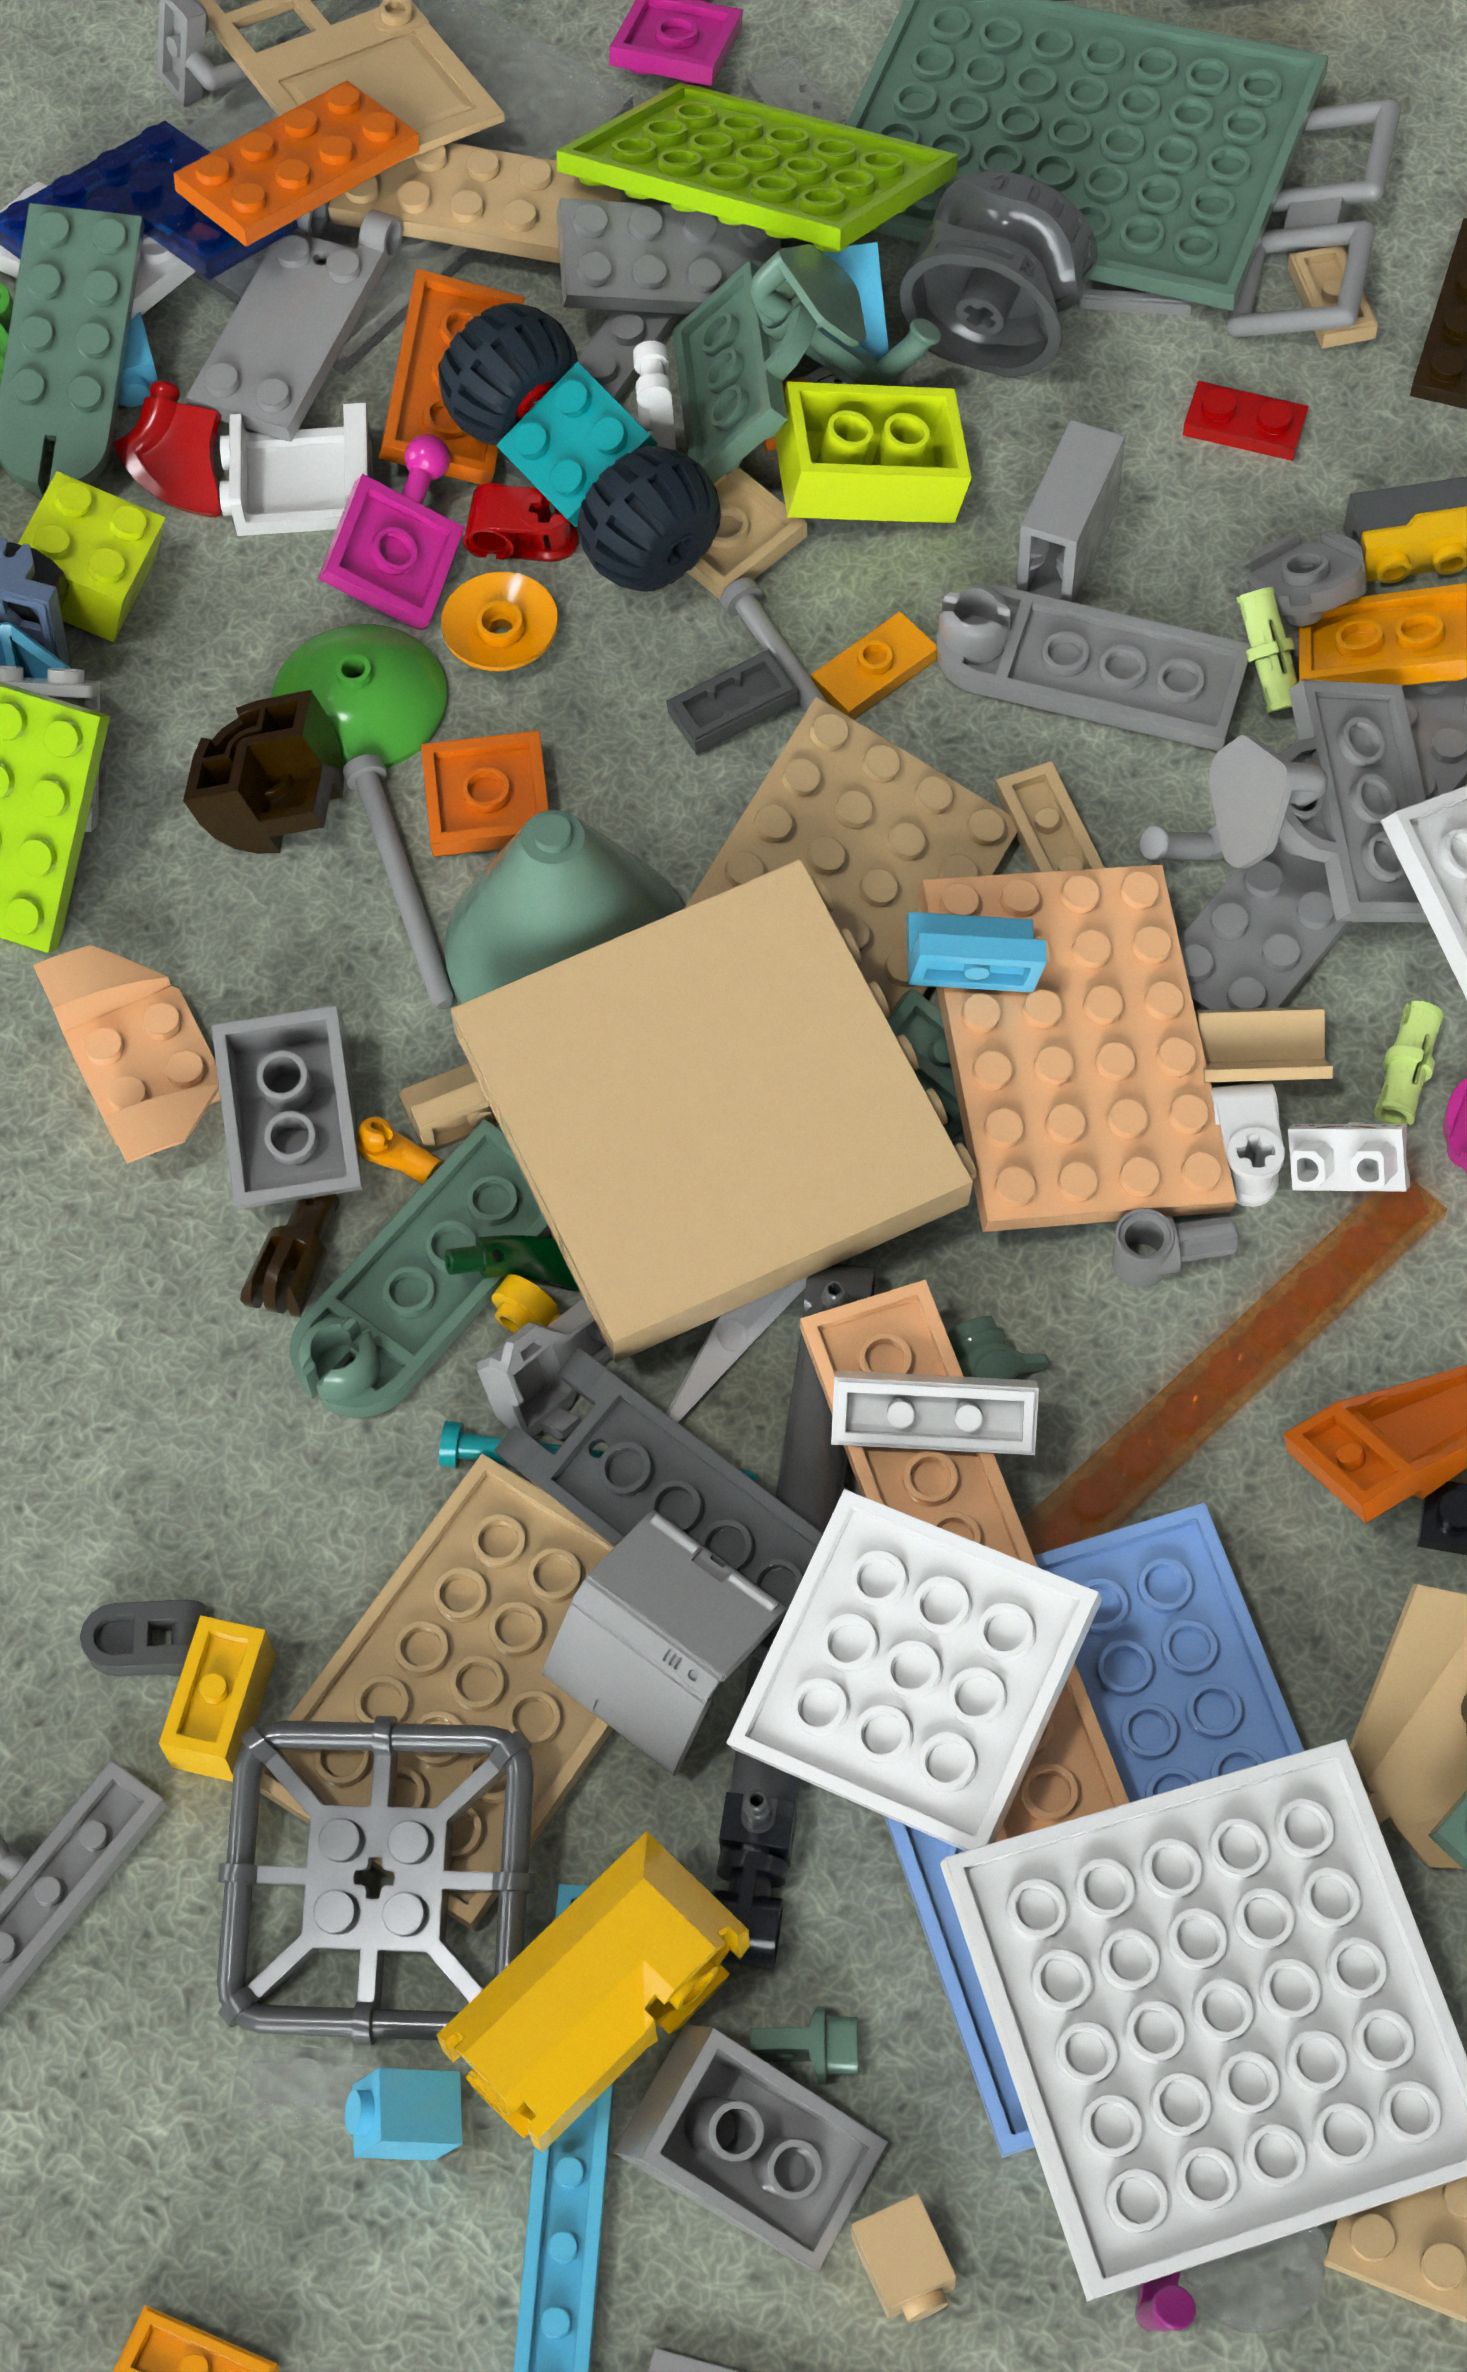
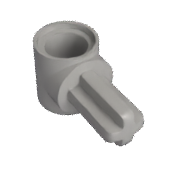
[1111,1208,1239,1287]

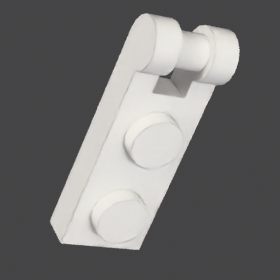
[633,340,676,450]

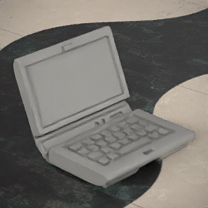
[542,1510,788,1776]

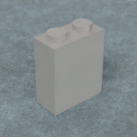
[1016,419,1126,603]

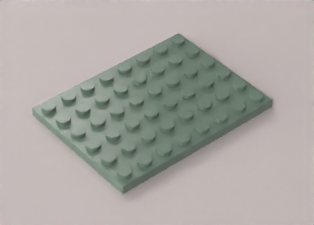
[846,0,1328,311]

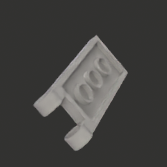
[186,202,403,442]

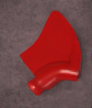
[114,381,222,518]

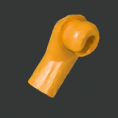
[357,1117,444,1185]

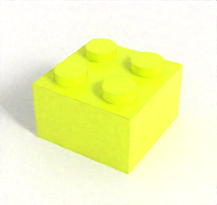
[18,471,166,643]

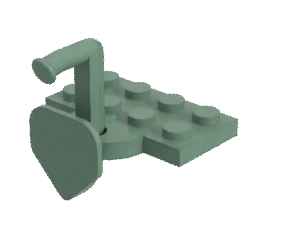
[672,244,941,484]

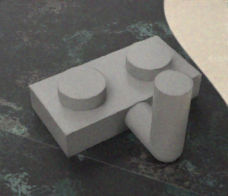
[157,0,250,107]

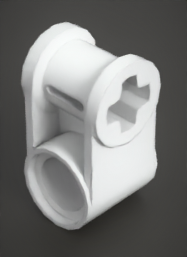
[1210,1082,1285,1207]

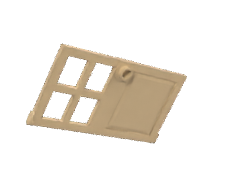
[198,0,505,161]

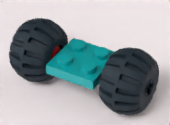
[439,303,721,592]

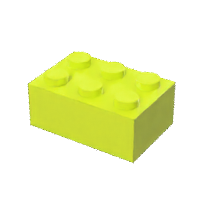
[774,381,972,523]

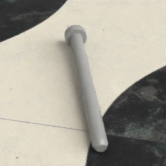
[720,577,830,711]
[343,754,454,1010]

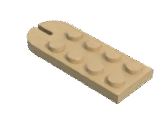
[328,142,622,264]

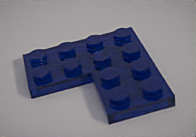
[0,121,299,281]

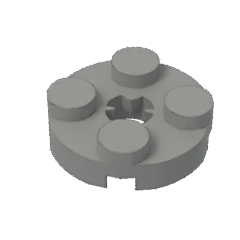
[1247,532,1368,626]

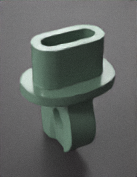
[750,2006,858,2085]

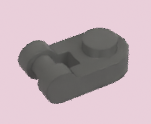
[80,1600,206,1676]

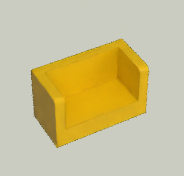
[159,1615,277,1782]

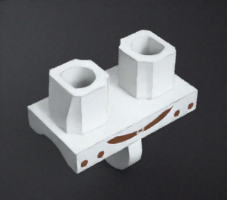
[1288,1122,1410,1192]

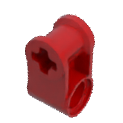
[463,483,579,562]

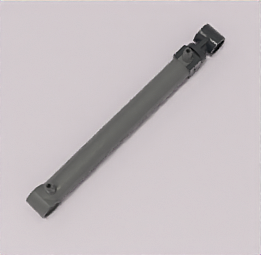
[711,1264,876,1970]

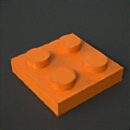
[421,730,549,857]

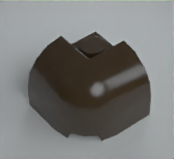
[183,690,344,854]

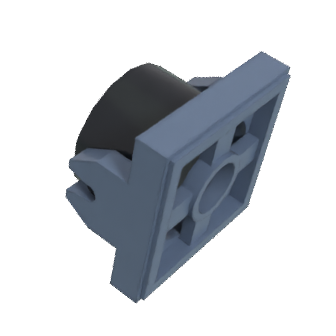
[0,538,71,666]

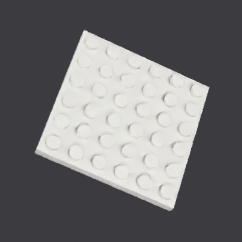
[940,1739,1467,2302]

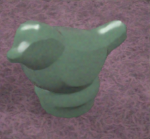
[947,1316,1050,1379]

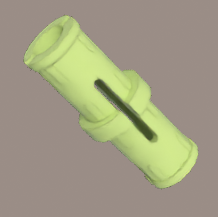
[1236,587,1298,713]
[1374,1001,1444,1125]

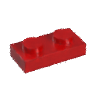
[1183,380,1309,461]

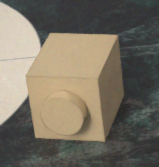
[851,2193,956,2323]

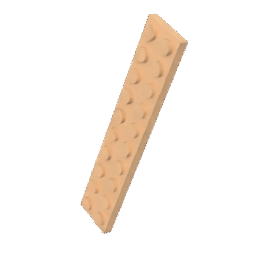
[800,1279,1130,1842]

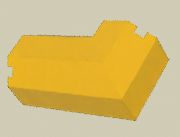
[436,1831,750,2153]

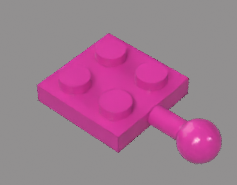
[609,0,743,86]
[317,434,465,630]

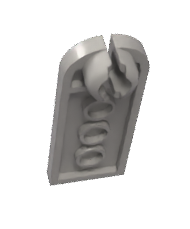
[936,583,1251,751]

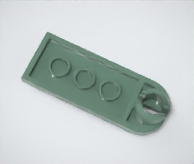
[0,203,145,500]
[290,1119,552,1418]

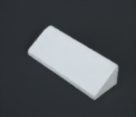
[831,1370,1039,1455]

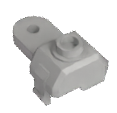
[477,1298,612,1440]

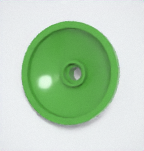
[271,624,448,769]

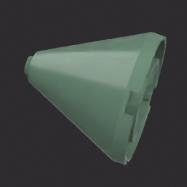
[445,810,683,1005]

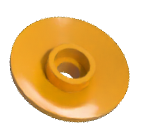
[441,572,558,671]

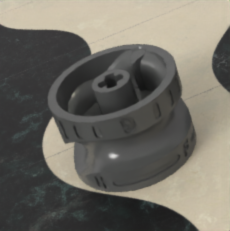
[899,171,1098,378]

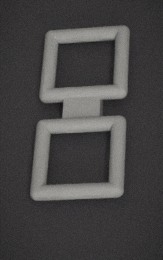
[1226,98,1401,338]

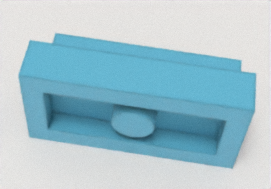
[906,912,1047,993]

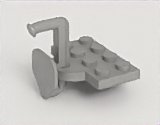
[1139,680,1429,923]

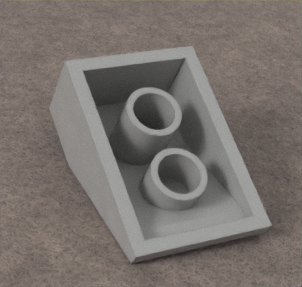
[211,1005,363,1210]
[613,2024,888,2273]

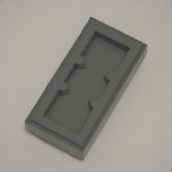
[666,649,799,755]

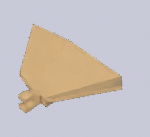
[1349,1583,1467,1869]

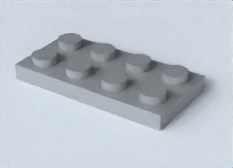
[556,198,781,314]

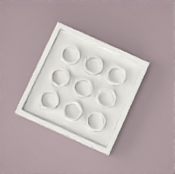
[726,1489,1102,1851]

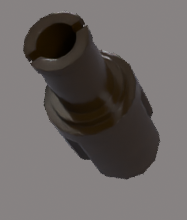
[240,1194,340,1318]

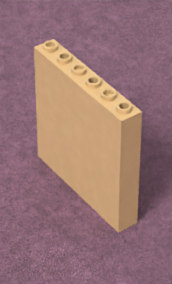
[451,859,977,1363]

